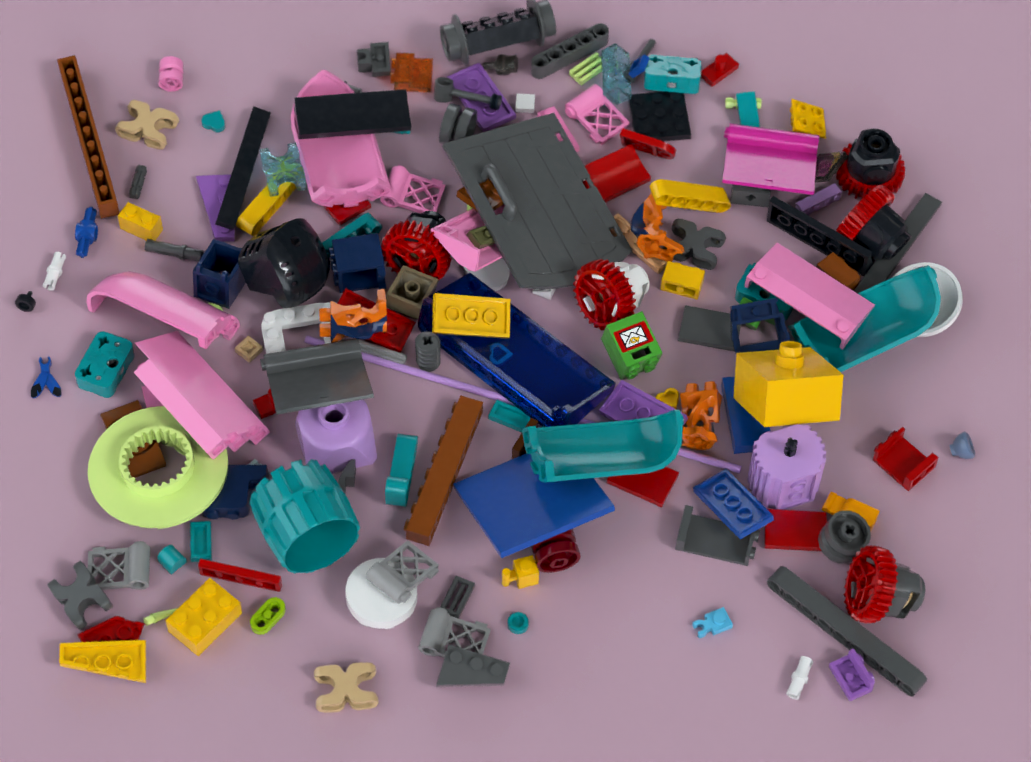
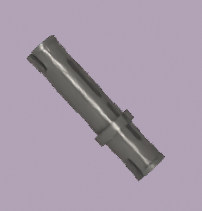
[145,239,204,262]

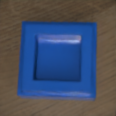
[628,55,650,78]

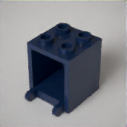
[329,233,387,293]
[193,239,247,309]

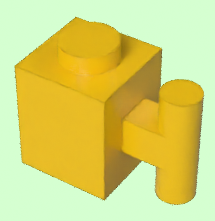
[502,555,539,589]

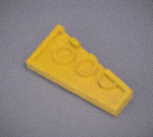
[59,640,146,683]

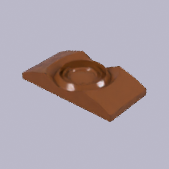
[100,400,167,478]

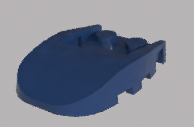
[730,298,790,354]

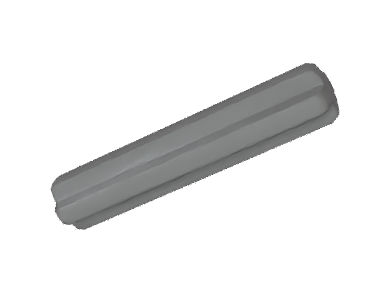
[353,338,407,364]

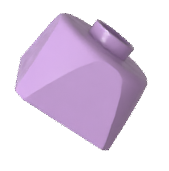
[295,399,377,474]

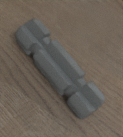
[129,165,147,199]

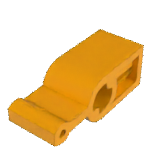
[822,492,880,532]

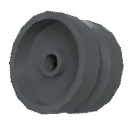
[439,103,477,144]
[818,511,871,563]

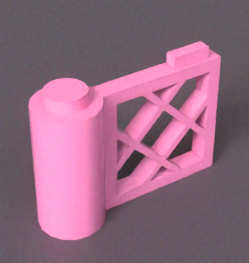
[565,84,630,145]
[380,165,446,214]

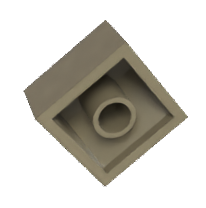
[386,265,438,321]

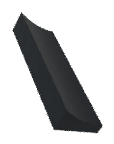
[294,89,412,139]
[767,196,874,277]

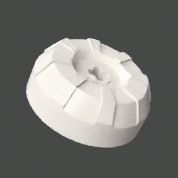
[346,558,417,629]

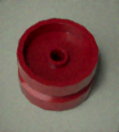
[531,529,581,573]

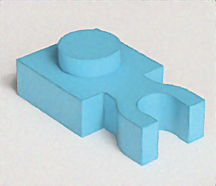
[692,607,733,639]

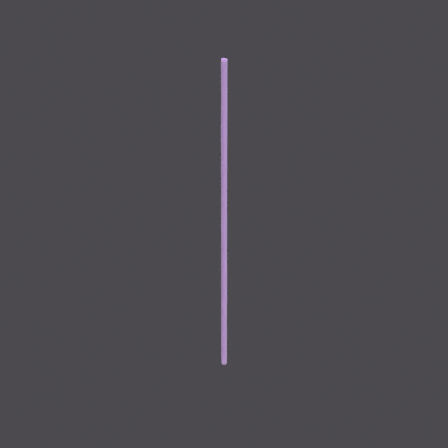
[304,335,742,474]

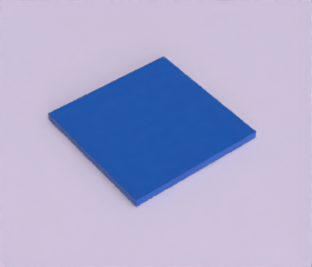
[453,454,615,558]

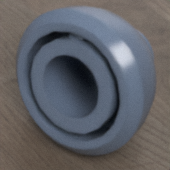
[950,432,975,459]

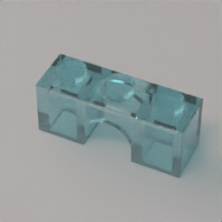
[601,43,632,105]

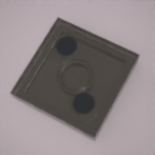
[815,151,848,183]

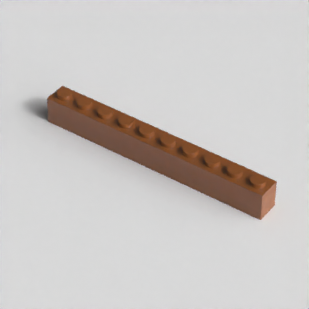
[57,55,119,219]

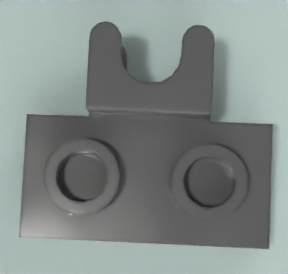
[357,42,391,77]

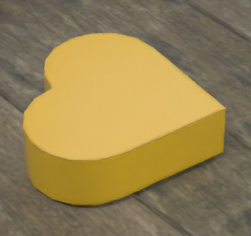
[655,388,679,409]

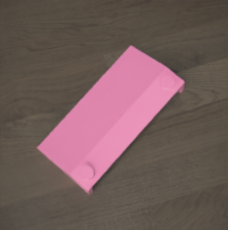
[431,205,505,272]
[744,243,875,350]

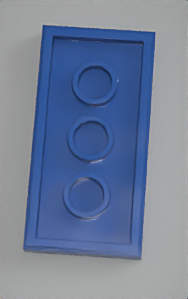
[693,469,774,539]

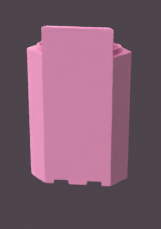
[134,331,270,460]

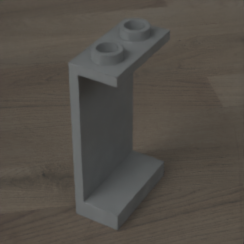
[675,505,760,566]

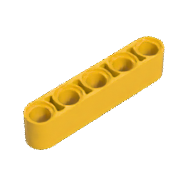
[236,160,305,236]
[649,179,731,213]

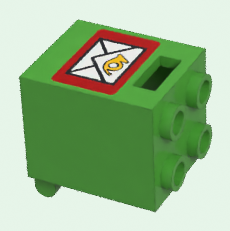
[601,311,662,380]

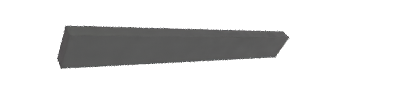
[854,193,942,293]

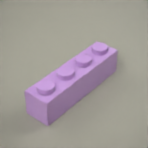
[795,183,842,215]

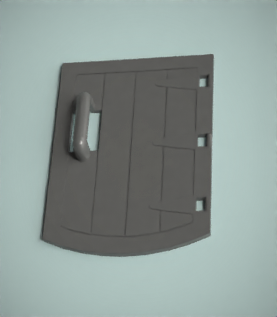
[442,113,632,289]

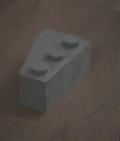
[436,644,510,687]

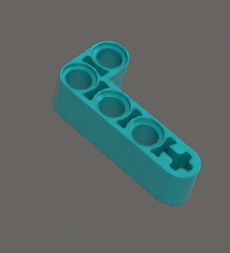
[385,433,418,507]

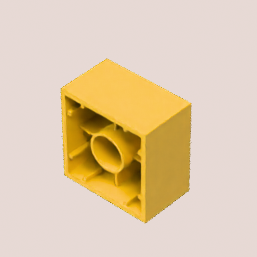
[733,341,844,427]

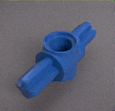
[75,207,98,258]

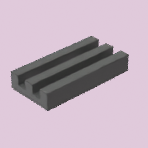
[440,576,475,619]

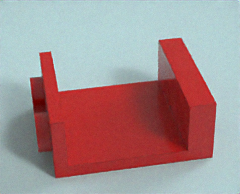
[873,427,939,491]

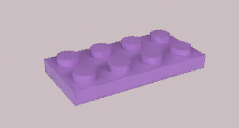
[447,63,516,132]
[599,380,688,427]

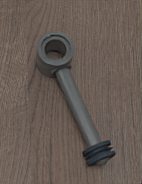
[434,77,502,110]

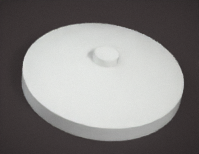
[893,262,963,337]

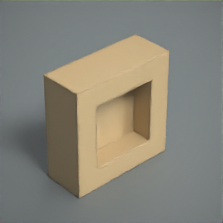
[235,336,263,363]

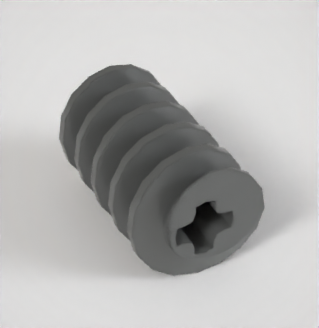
[415,331,441,372]

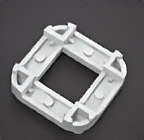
[261,302,345,354]

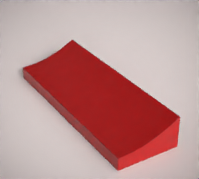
[583,144,651,203]

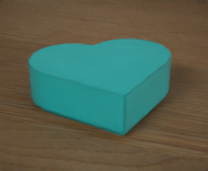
[201,110,225,133]

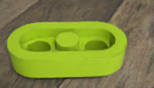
[250,597,286,635]

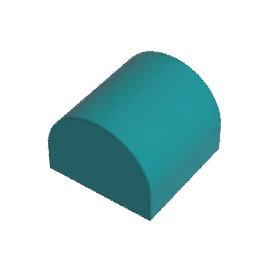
[157,545,187,574]

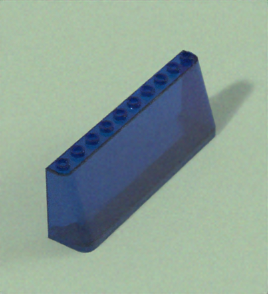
[417,273,616,427]

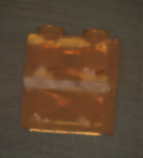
[391,53,433,92]

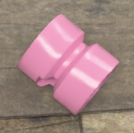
[159,56,184,92]

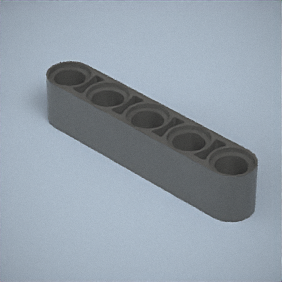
[531,23,609,79]

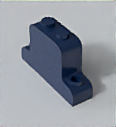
[202,465,269,520]

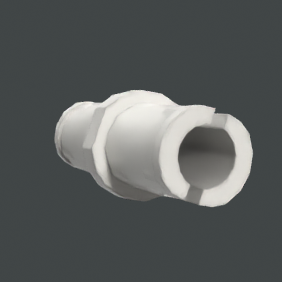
[43,252,66,291]
[786,656,813,700]

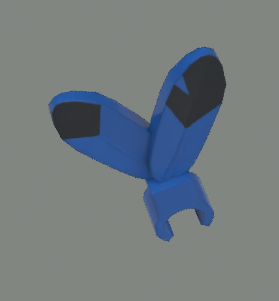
[31,357,61,398]

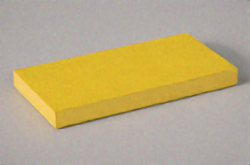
[432,293,511,339]

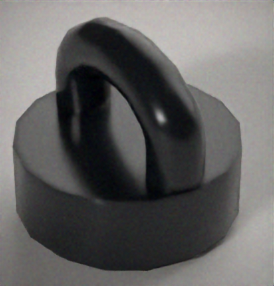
[15,291,36,312]

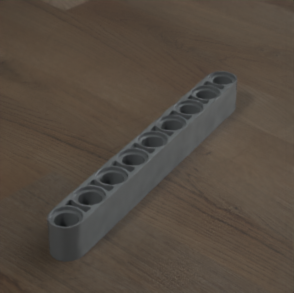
[767,566,927,696]

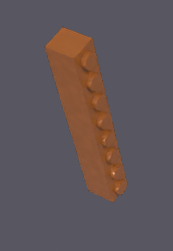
[403,395,483,546]

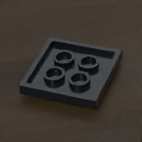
[628,92,691,141]

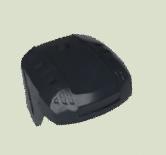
[238,218,330,308]

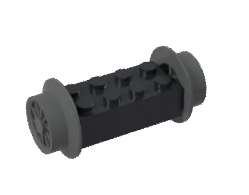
[440,0,556,65]

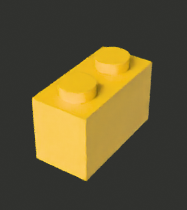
[118,202,163,241]
[660,261,705,300]

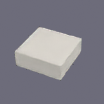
[516,94,535,113]

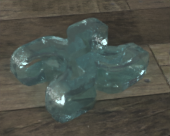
[259,142,307,197]

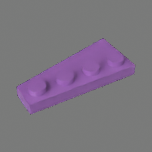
[196,174,235,242]

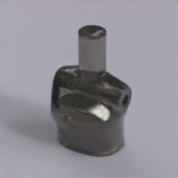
[483,54,518,76]

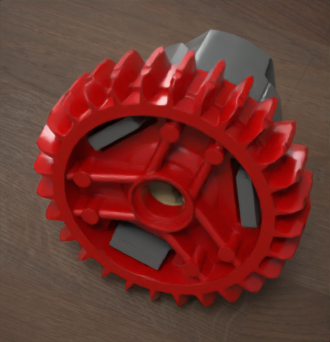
[843,545,925,623]

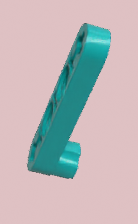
[322,213,382,258]

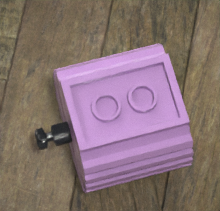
[747,424,826,510]

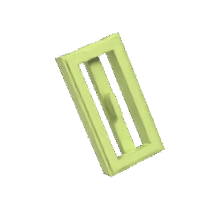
[569,52,609,86]

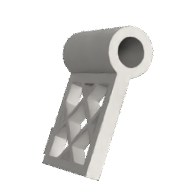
[366,540,439,604]
[88,541,150,590]
[418,607,491,657]

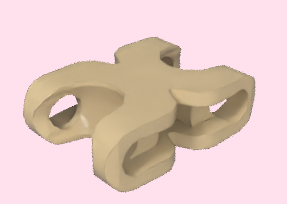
[115,100,179,150]
[314,662,379,713]

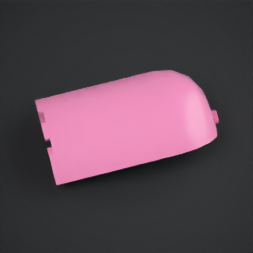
[291,70,391,208]
[87,271,240,349]

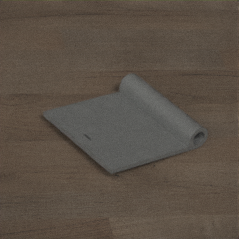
[260,339,374,414]

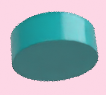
[508,612,529,634]

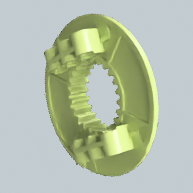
[88,406,229,529]

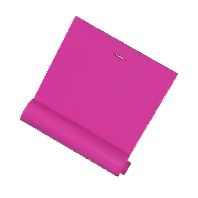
[722,124,819,195]

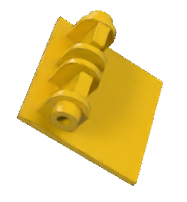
[790,99,826,139]

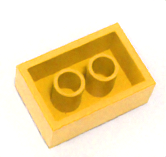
[165,578,242,656]

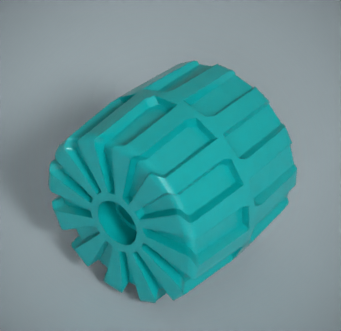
[250,459,360,573]

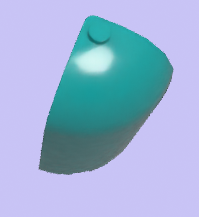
[788,265,941,372]
[522,409,684,483]

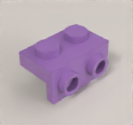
[829,648,875,702]

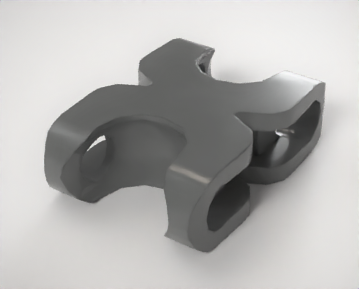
[663,219,726,270]
[47,561,113,630]

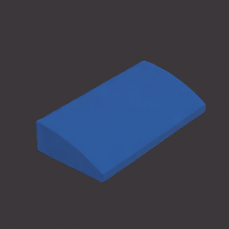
[721,377,770,454]

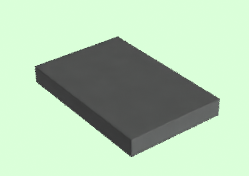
[678,305,741,352]

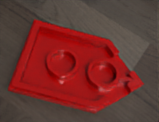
[78,616,144,642]

